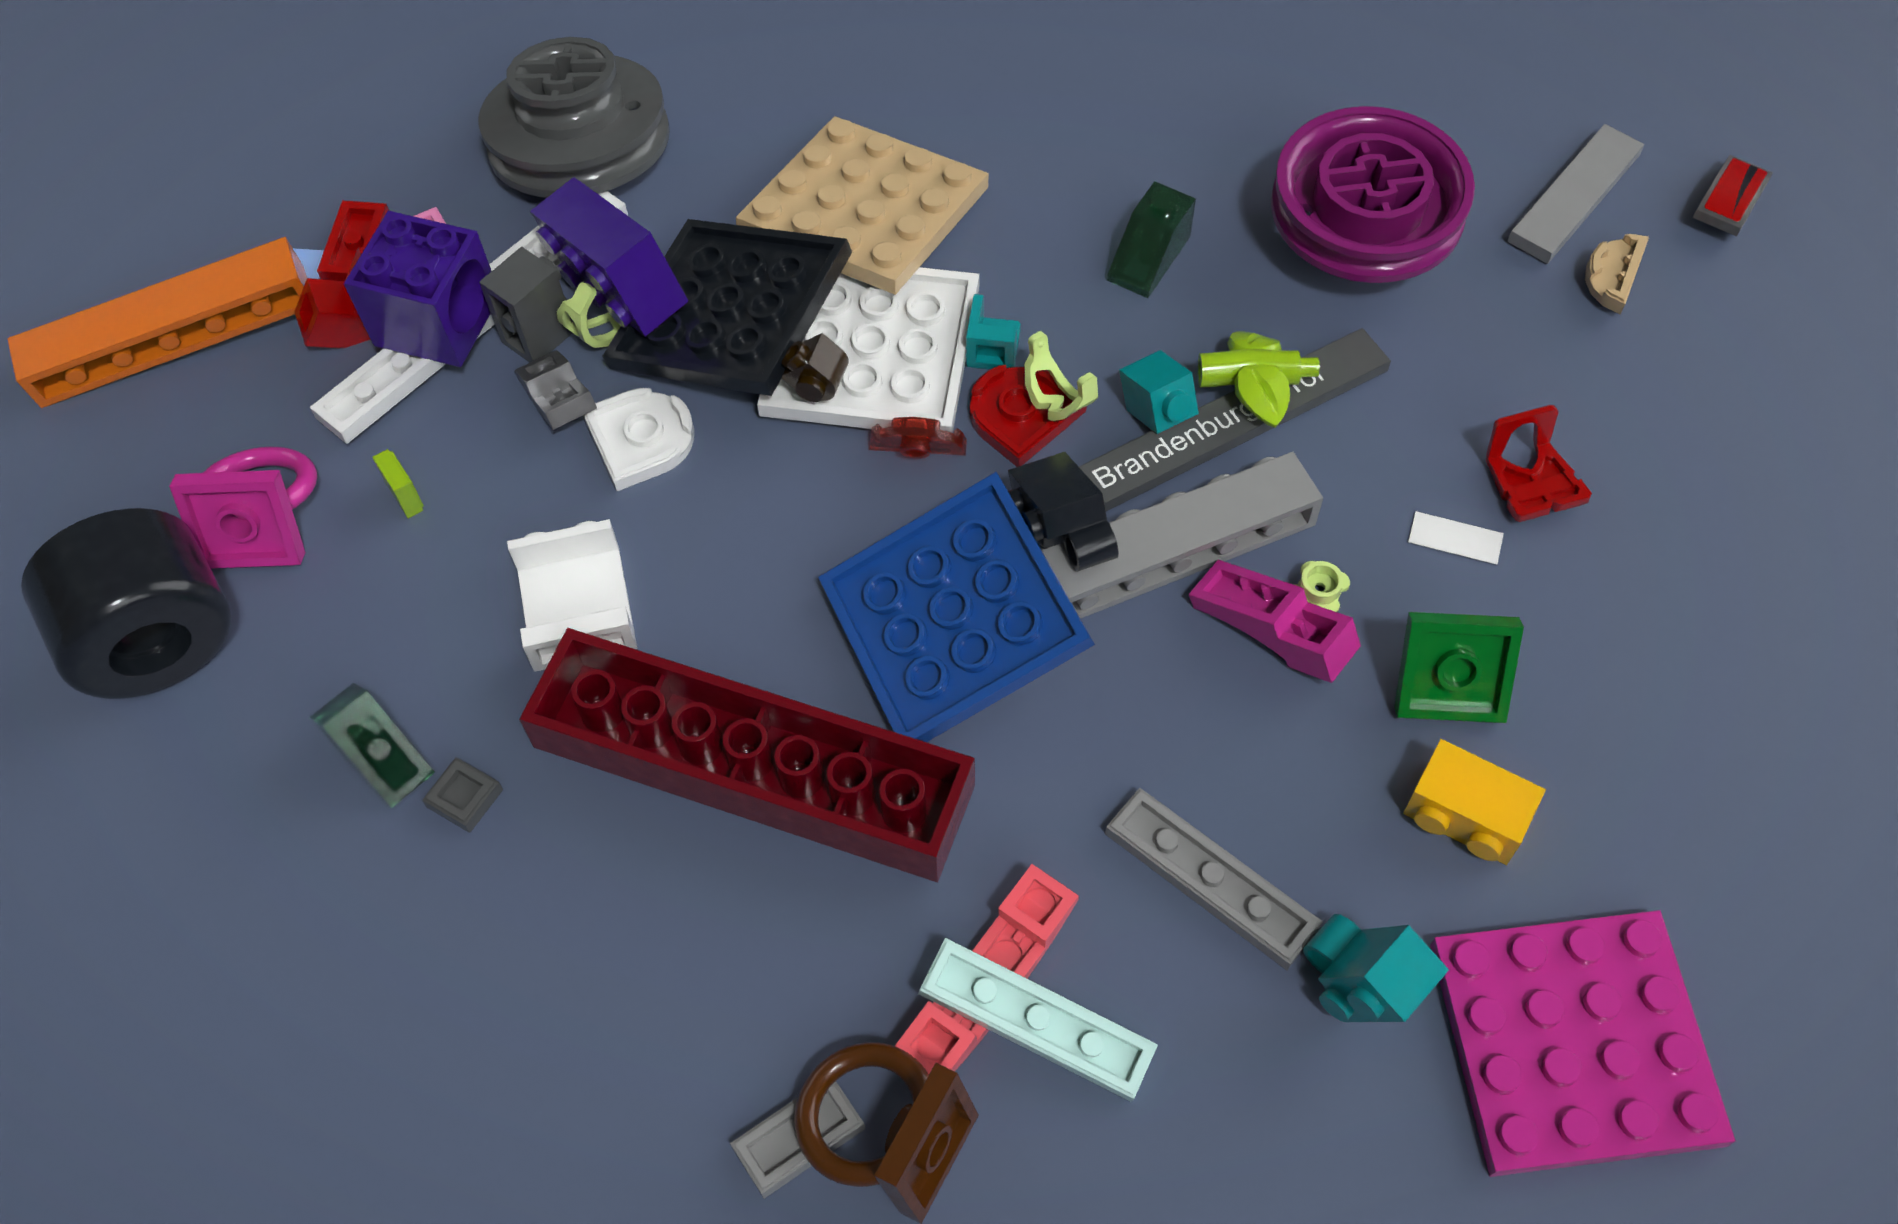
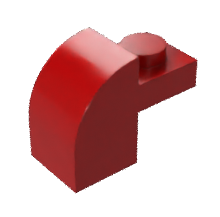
[294,247,371,348]

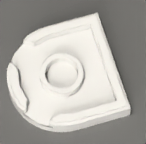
[583,388,694,491]

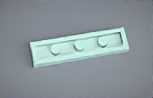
[918,938,1158,1102]

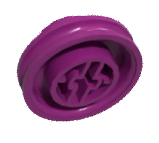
[1271,106,1475,283]

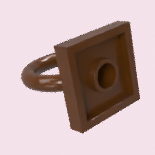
[794,1042,979,1224]

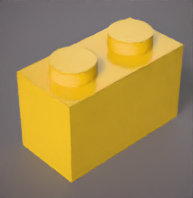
[1403,739,1546,865]

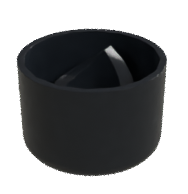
[21,508,231,699]

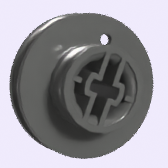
[478,37,670,198]

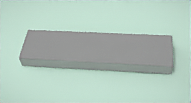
[1507,124,1645,264]
[1105,788,1323,970]

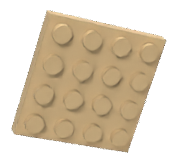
[736,116,989,295]

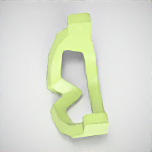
[556,282,621,348]
[1024,331,1098,421]

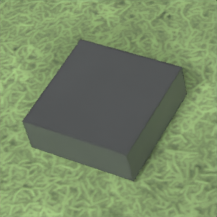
[422,757,503,833]

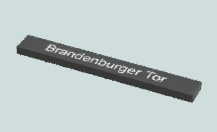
[1079,328,1391,511]

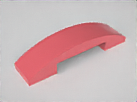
[895,864,1079,1074]

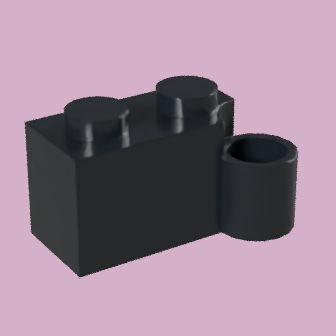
[1008,452,1119,572]

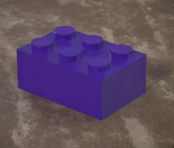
[530,177,688,337]

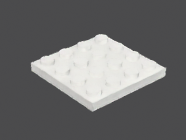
[757,267,980,438]

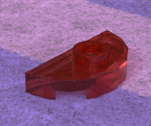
[868,417,967,459]

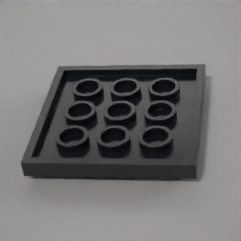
[602,219,852,396]

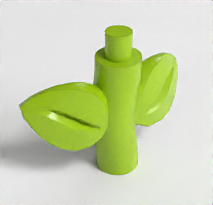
[1198,331,1320,428]

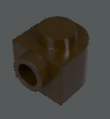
[781,333,849,402]

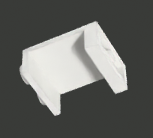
[507,519,637,672]

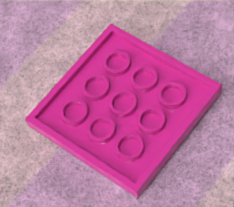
[1430,910,1736,1177]

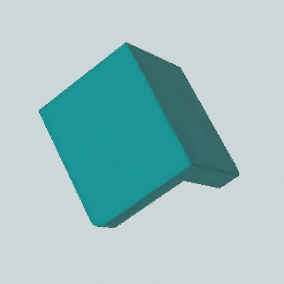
[966,294,1021,370]

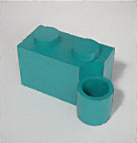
[1303,914,1449,1022]

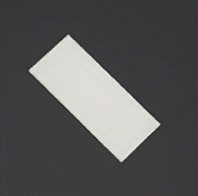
[1408,511,1504,565]

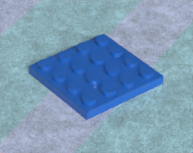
[818,472,1095,742]

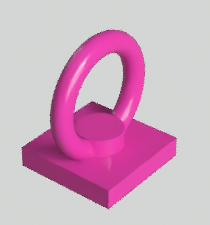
[169,447,317,568]

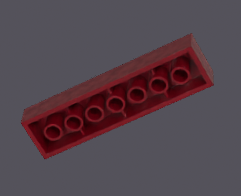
[519,627,975,883]

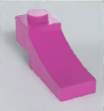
[1188,559,1361,683]

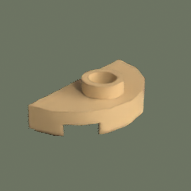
[1585,234,1649,315]

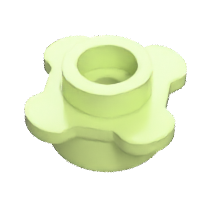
[1296,561,1350,612]

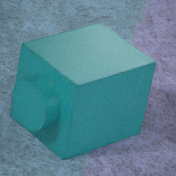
[1119,350,1199,434]

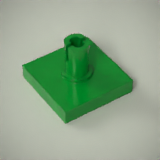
[1394,612,1524,723]

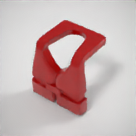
[1486,405,1592,522]

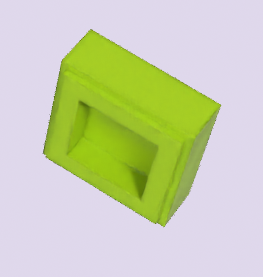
[372,449,424,519]

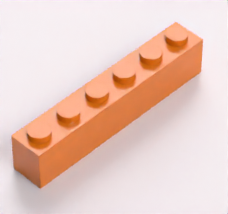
[7,237,307,408]

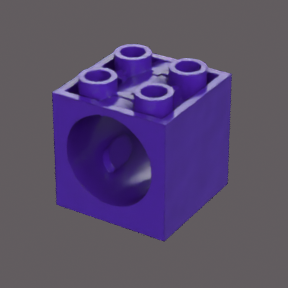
[344,211,492,367]

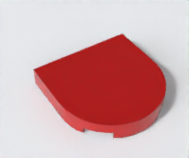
[969,365,1087,467]

